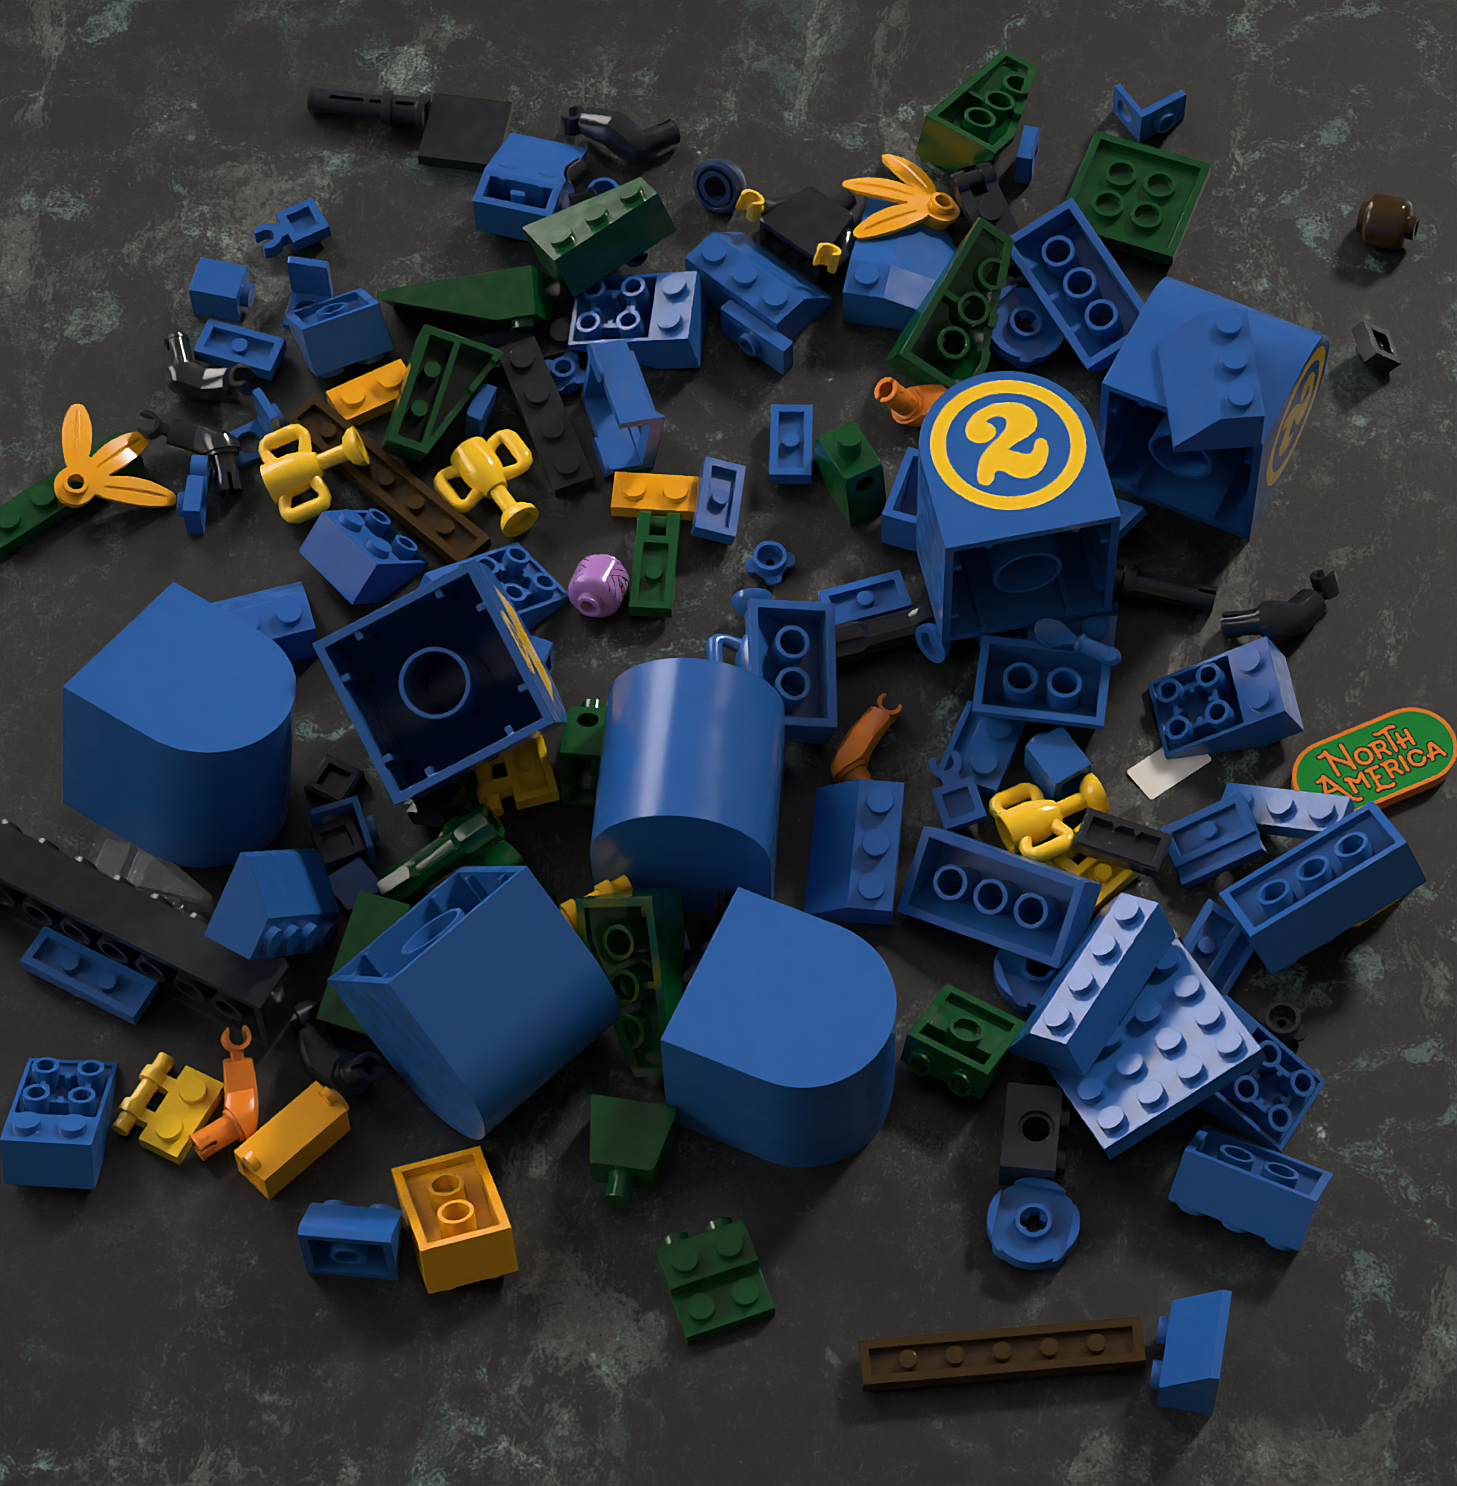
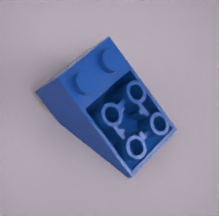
[472,132,588,241]
[568,271,709,369]
[419,542,569,630]
[1148,636,1304,760]
[1196,995,1327,1152]
[0,1057,118,1189]

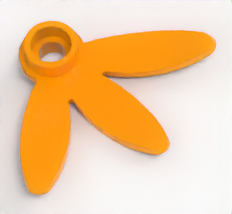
[842,154,960,240]
[54,404,177,508]

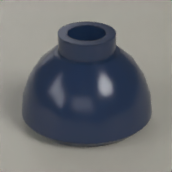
[692,158,746,214]

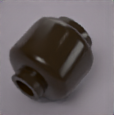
[1356,194,1420,251]

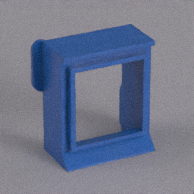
[581,338,666,477]

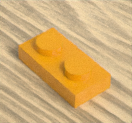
[326,358,407,426]
[611,472,699,521]

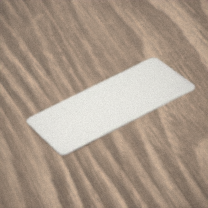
[1127,747,1211,799]

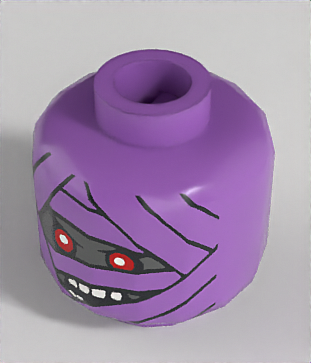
[567,554,630,618]

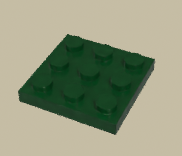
[1066,131,1211,266]

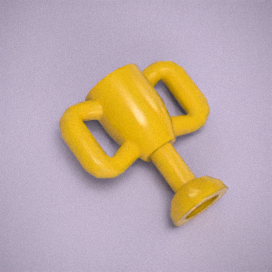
[258,424,370,524]
[433,429,539,537]
[989,773,1109,863]

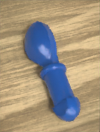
[1033,618,1121,666]

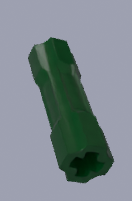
[376,804,506,904]

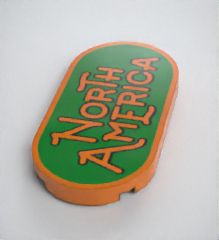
[1291,707,1457,812]

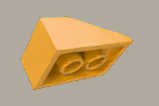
[391,1146,519,1294]

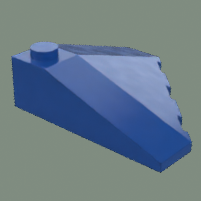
[843,197,957,330]

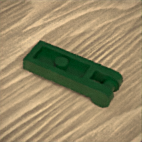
[629,511,681,618]

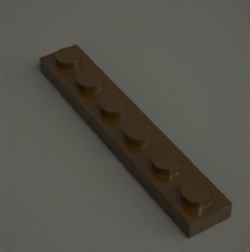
[284,394,491,564]
[858,1316,1146,1392]

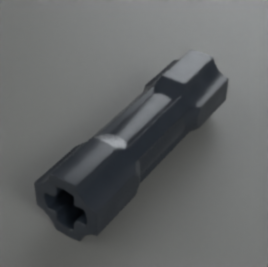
[835,601,936,666]

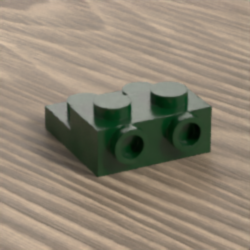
[900,983,1026,1100]
[655,1217,775,1345]

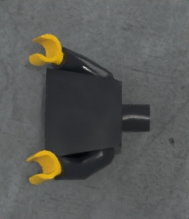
[735,187,857,284]

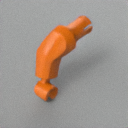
[874,377,948,427]
[830,693,902,783]
[188,1025,259,1161]

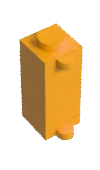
[234,1081,351,1200]

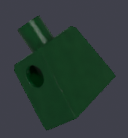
[812,422,887,525]
[559,698,606,808]
[590,1094,679,1207]

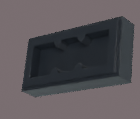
[1072,807,1172,879]

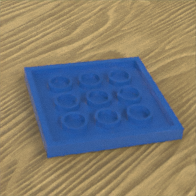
[1044,938,1267,1160]

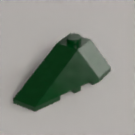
[915,49,1037,172]
[884,217,1014,389]
[377,265,560,332]
[575,887,685,1077]

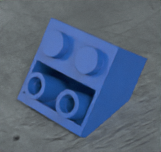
[299,509,429,605]

